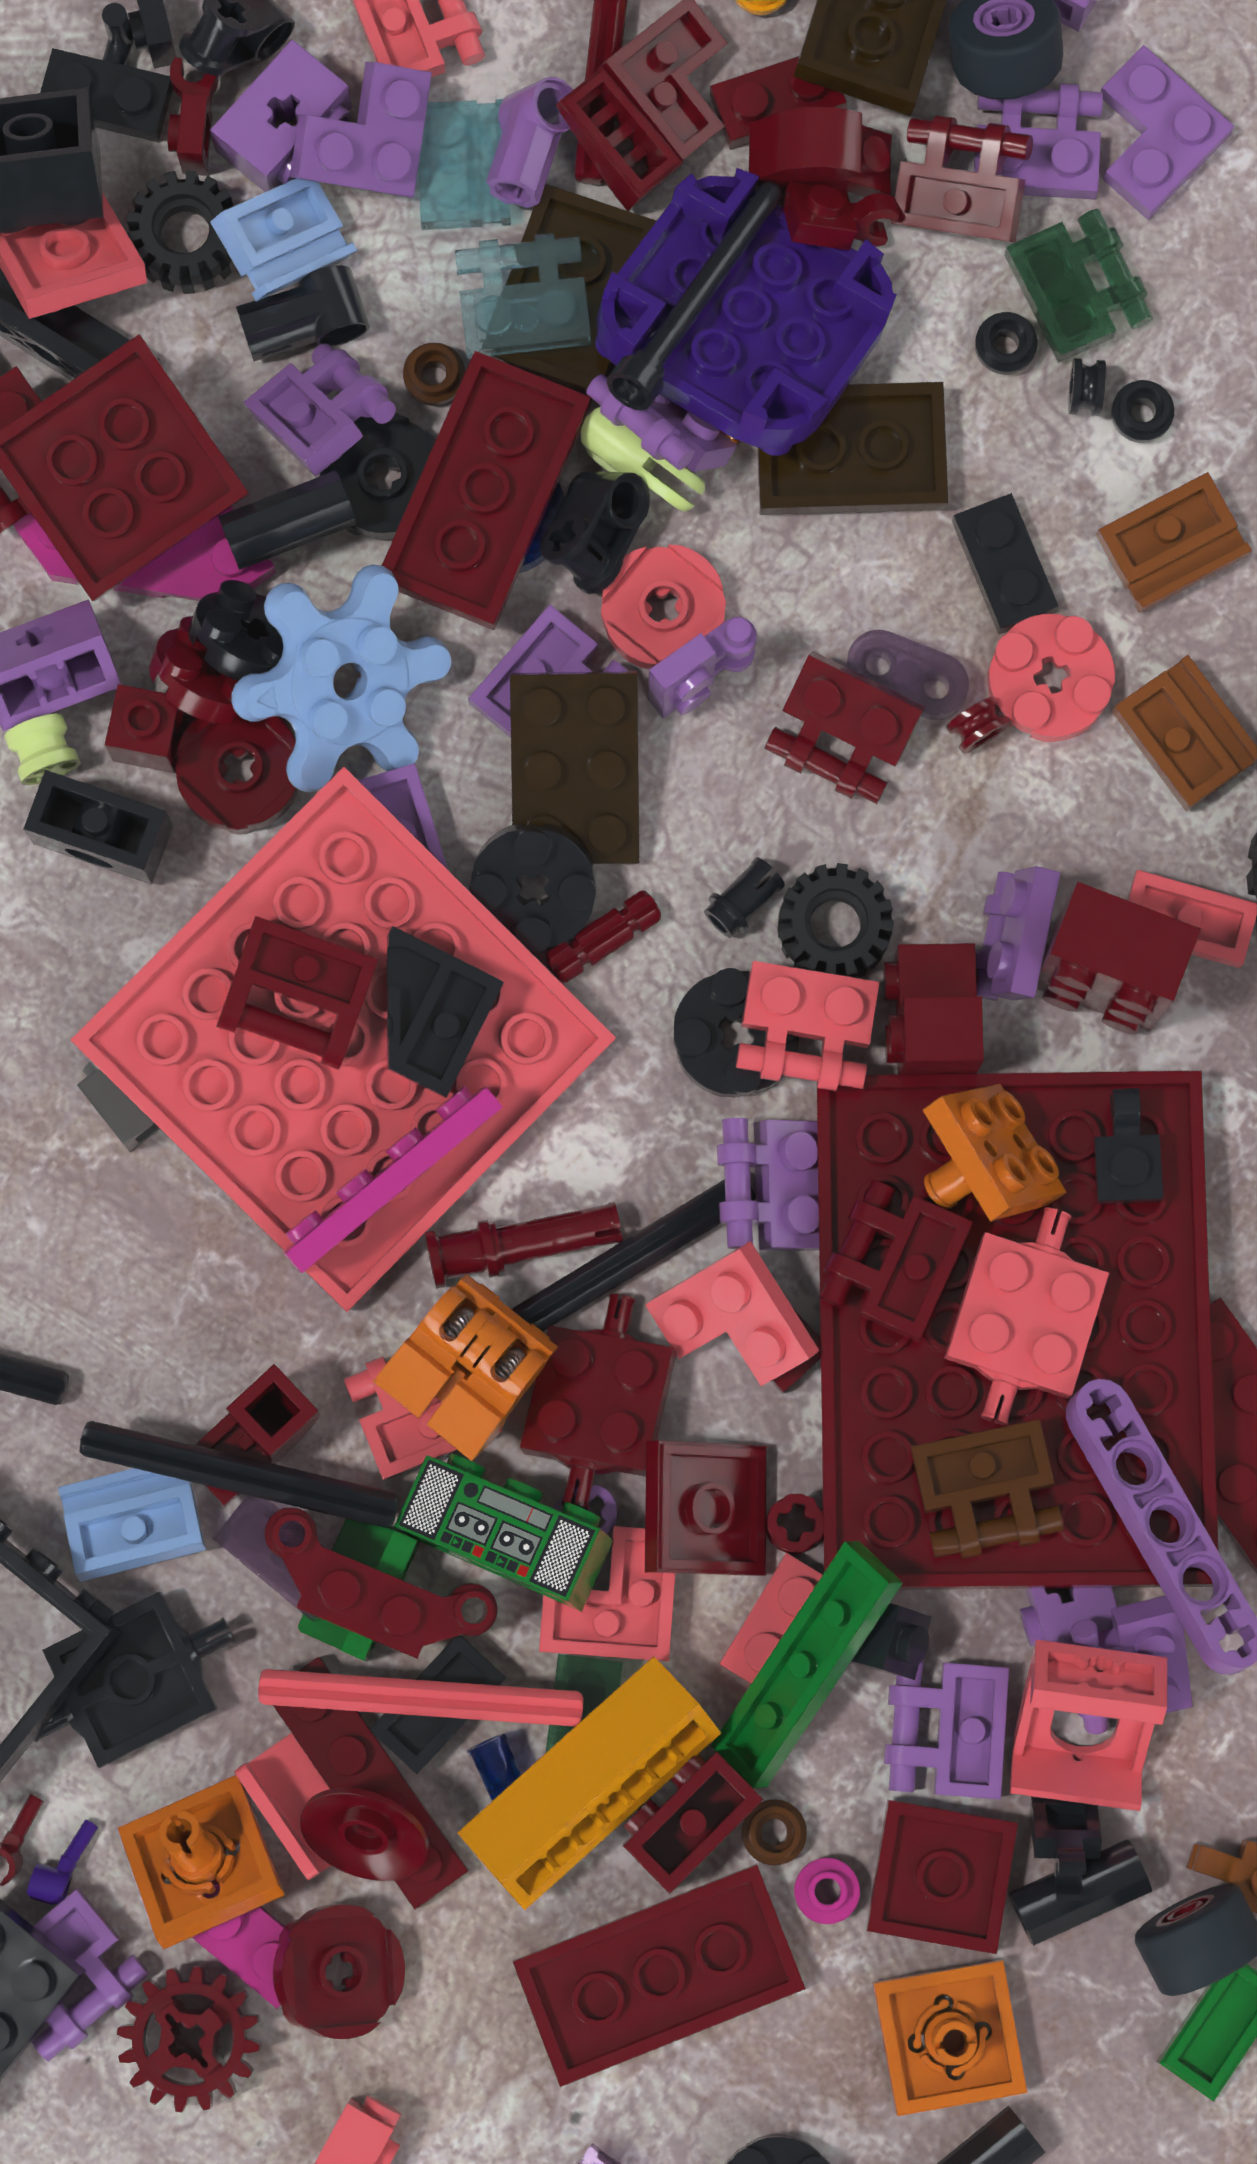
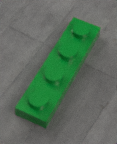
[711,1541,903,1789]

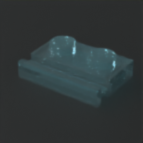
[418,99,511,230]

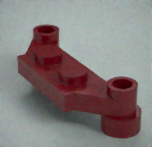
[264,1507,498,1659]

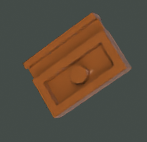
[1096,472,1252,613]
[1112,655,1257,812]

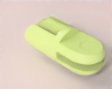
[581,407,705,512]

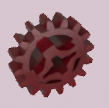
[117,1965,262,2113]

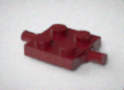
[520,1294,676,1510]

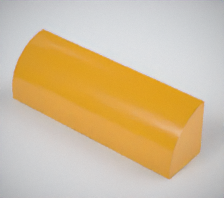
[457,1656,721,1911]

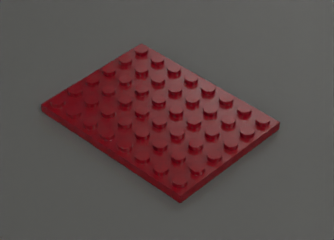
[817,1070,1219,1590]

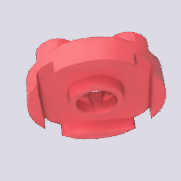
[601,544,726,669]
[987,614,1115,742]

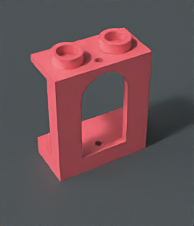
[1010,1640,1168,1811]

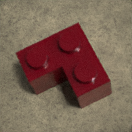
[883,943,984,1075]

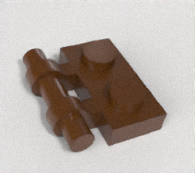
[911,1419,1064,1559]

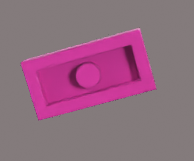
[192,1885,285,2009]

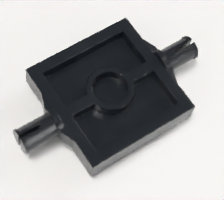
[34,1591,236,1768]

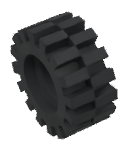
[127,170,234,294]
[777,863,894,978]

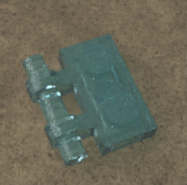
[455,233,591,359]

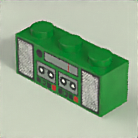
[394,1453,614,1612]

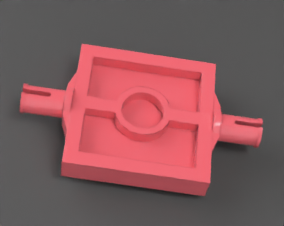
[944,1207,1109,1425]

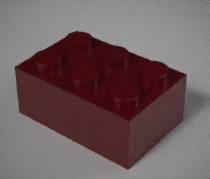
[1037,882,1201,1035]

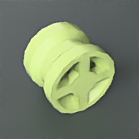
[4,713,81,786]

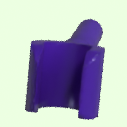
[27,1819,99,1905]

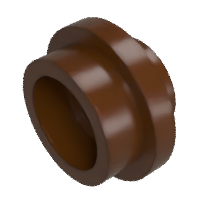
[403,343,465,405]
[741,1799,807,1865]

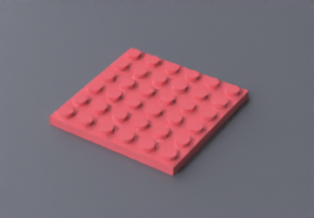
[70,767,616,1312]

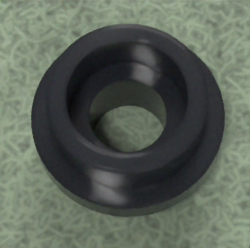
[975,312,1038,375]
[1111,380,1174,443]

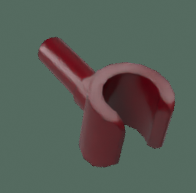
[0,1794,44,1886]

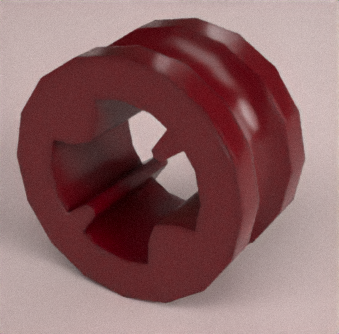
[946,696,1010,754]

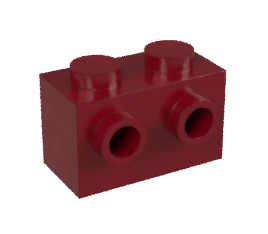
[623,1751,764,1894]

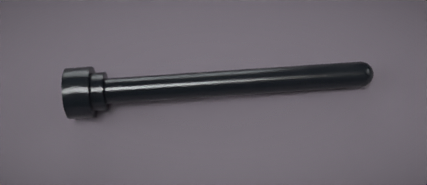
[607,181,782,411]

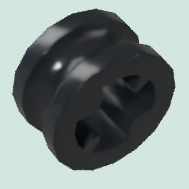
[1068,358,1106,416]

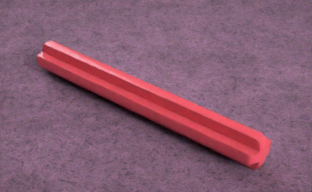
[258,1669,584,1727]

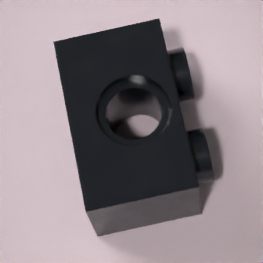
[23,770,173,885]

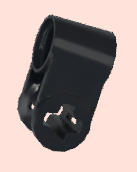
[179,0,295,76]
[540,471,650,594]

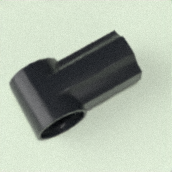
[236,265,370,362]

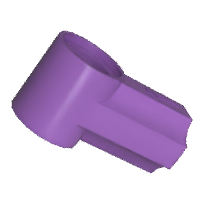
[486,77,573,208]

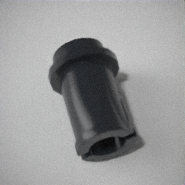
[704,857,785,938]

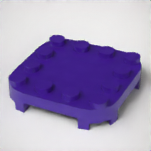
[595,168,897,456]

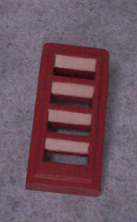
[556,67,684,211]

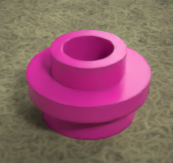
[794,1858,860,1924]

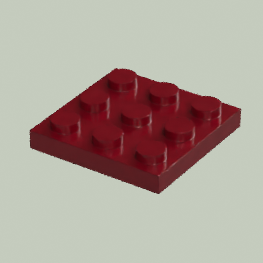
[0,334,250,602]

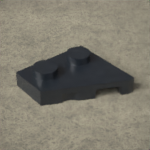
[387,926,504,1098]

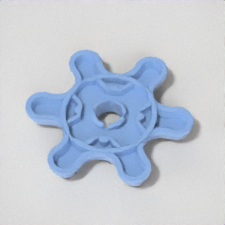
[231,564,451,792]

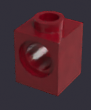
[104,684,187,774]

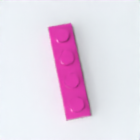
[282,1086,503,1273]

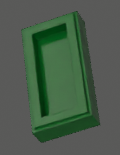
[1156,1964,1257,2102]

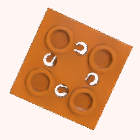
[923,1084,1067,1221]
[118,1775,285,1949]
[872,1959,1028,2116]

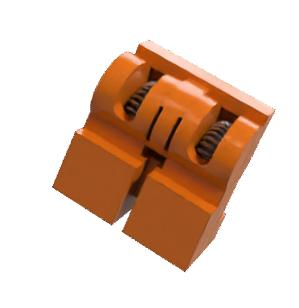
[373,1274,558,1461]

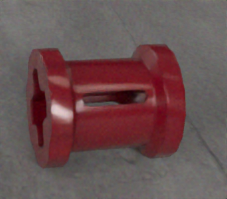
[766,1494,823,1554]

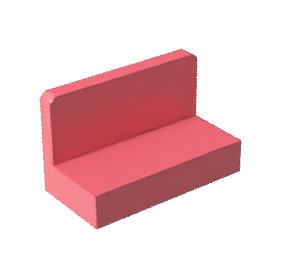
[234,1733,331,1881]

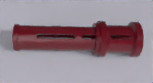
[425,1202,623,1289]

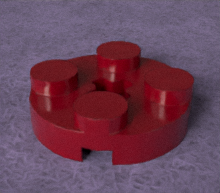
[149,616,250,725]
[175,715,298,835]
[273,1904,405,2039]

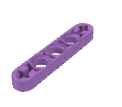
[1066,1379,1257,1675]

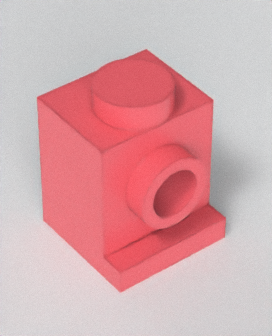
[314,2095,402,2164]

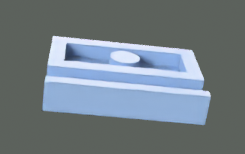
[210,178,357,302]
[58,1468,206,1582]

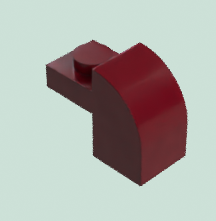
[749,107,892,197]
[195,1364,320,1508]

